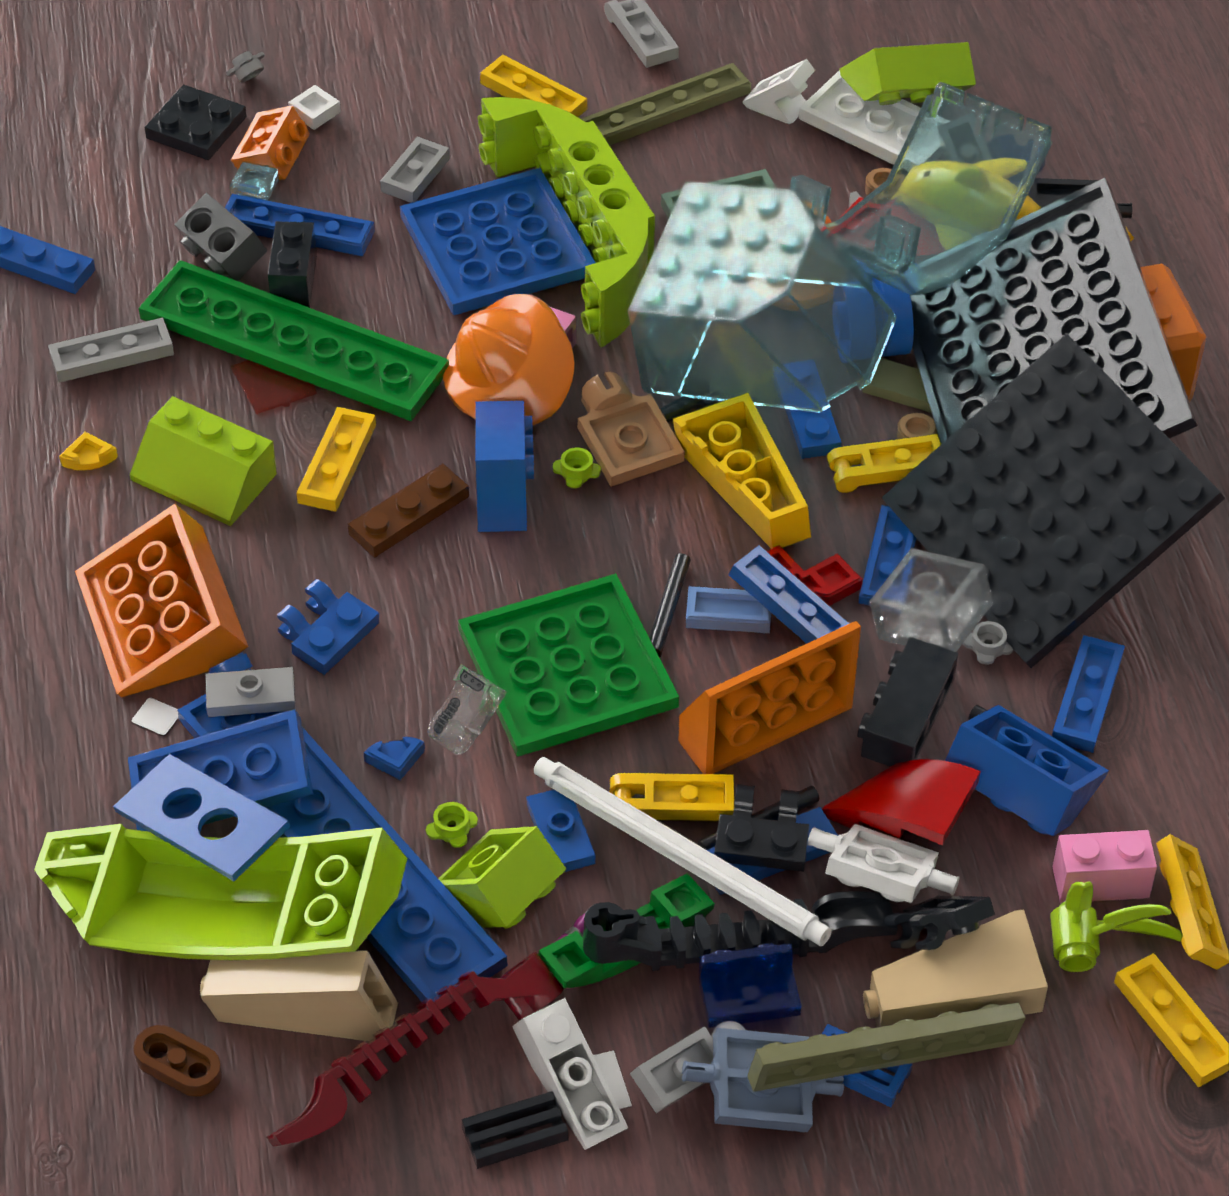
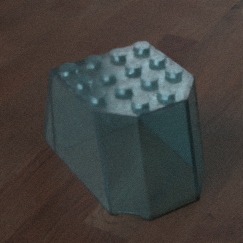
[628,182,897,412]

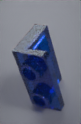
[699,943,802,1028]

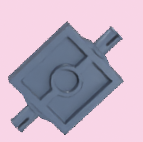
[682,1028,844,1132]

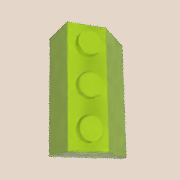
[840,42,976,105]
[130,396,277,526]

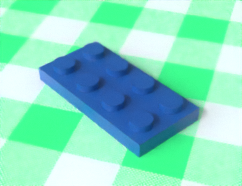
[128,709,313,831]

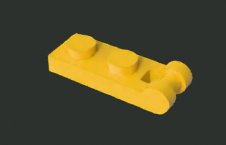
[827,434,941,493]
[609,773,734,821]

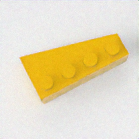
[673,393,811,549]

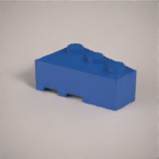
[475,401,534,532]

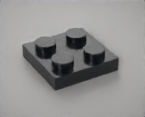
[144,84,247,161]

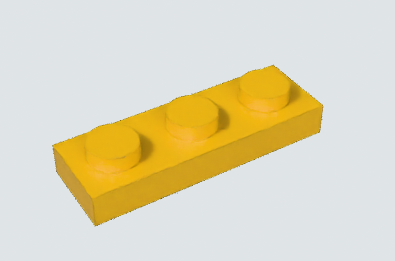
[480,54,588,117]
[297,407,376,512]
[1156,834,1229,970]
[1114,953,1229,1087]

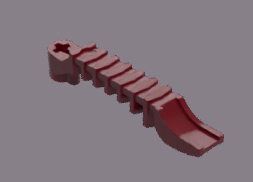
[266,952,564,1147]

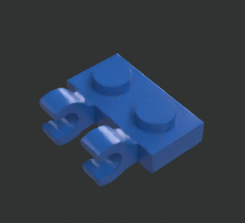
[277,579,379,675]

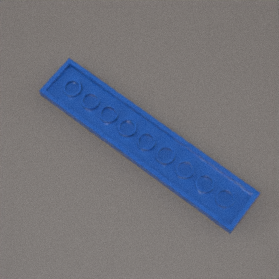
[177,669,508,1002]

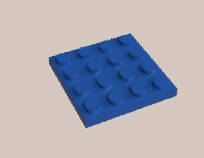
[400,168,596,315]

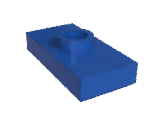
[526,790,596,872]

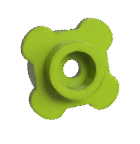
[553,447,601,488]
[426,802,478,848]

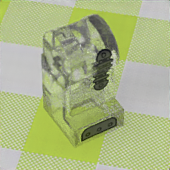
[427,664,507,755]

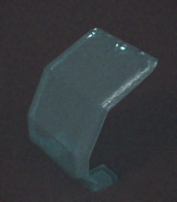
[787,82,1053,296]

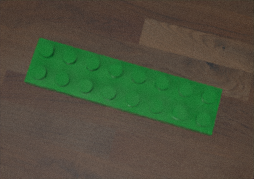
[139,260,449,421]

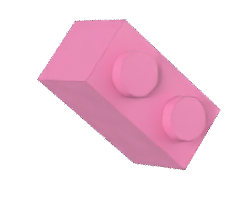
[1052,830,1157,904]

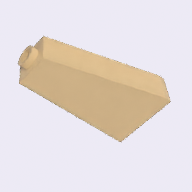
[863,909,1048,1028]
[200,951,398,1041]

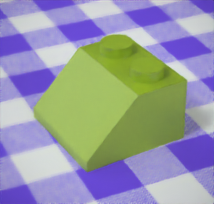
[438,826,566,929]

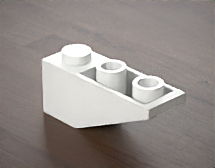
[512,998,628,1150]

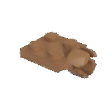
[577,372,685,487]

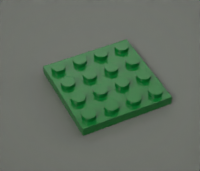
[458,573,679,757]

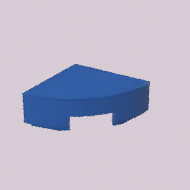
[364,737,425,781]

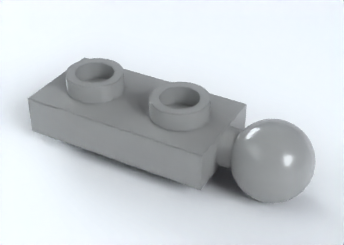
[630,1021,745,1114]

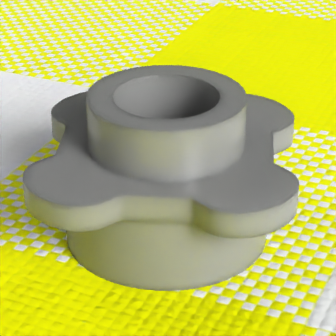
[226,51,265,83]
[963,621,1013,665]

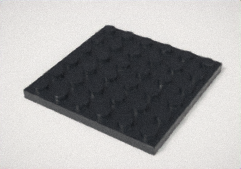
[882,333,1225,668]

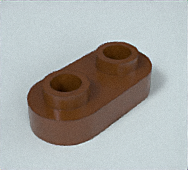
[133,1025,222,1096]

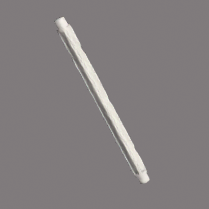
[534,757,832,946]

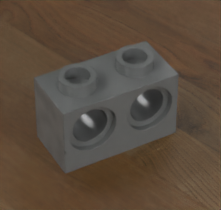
[174,193,267,281]

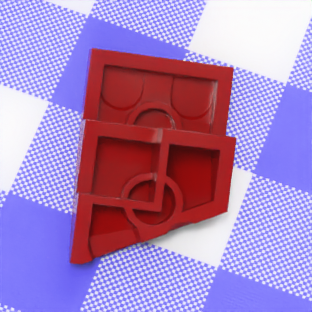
[822,759,981,846]

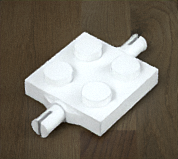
[807,824,959,903]

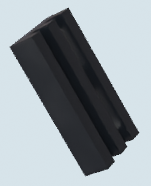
[462,1091,568,1169]

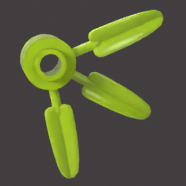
[1050,881,1183,972]

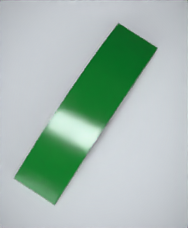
[538,873,715,988]

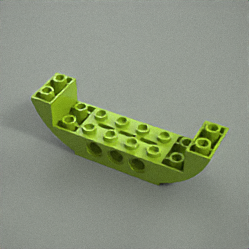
[478,97,655,347]

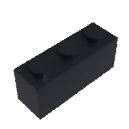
[857,637,958,767]

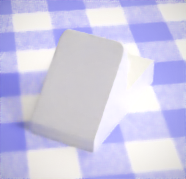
[743,59,815,124]

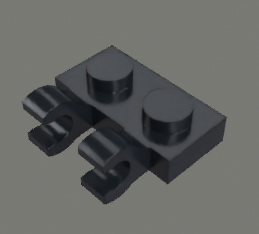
[714,784,809,872]
[884,895,995,950]

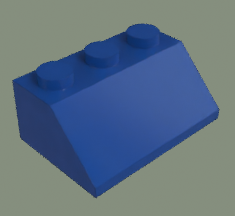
[945,705,1109,836]

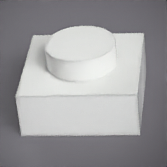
[288,85,341,130]

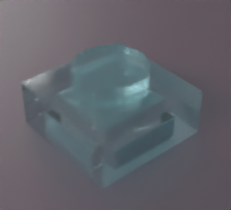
[229,162,279,201]

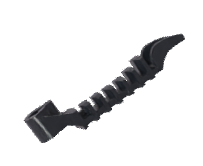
[583,891,898,971]

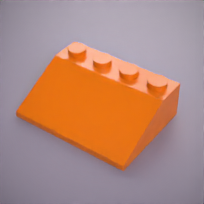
[75,504,249,698]
[678,621,861,774]

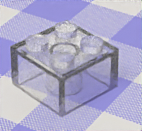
[869,548,993,652]

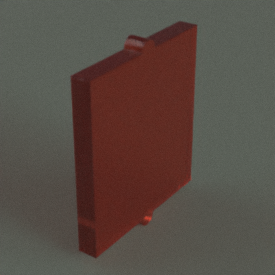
[231,360,317,414]

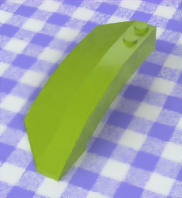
[34,824,408,960]

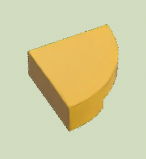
[59,432,118,470]

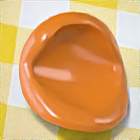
[443,294,575,426]

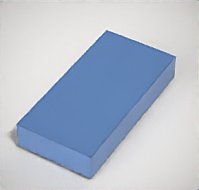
[686,586,771,633]

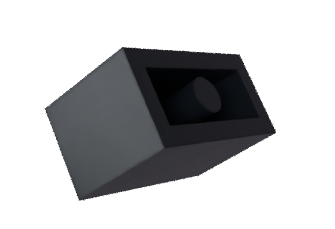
[268,221,317,308]

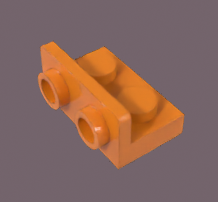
[231,105,310,181]

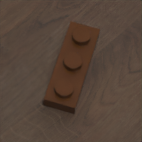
[348,463,469,558]

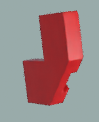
[767,545,863,606]

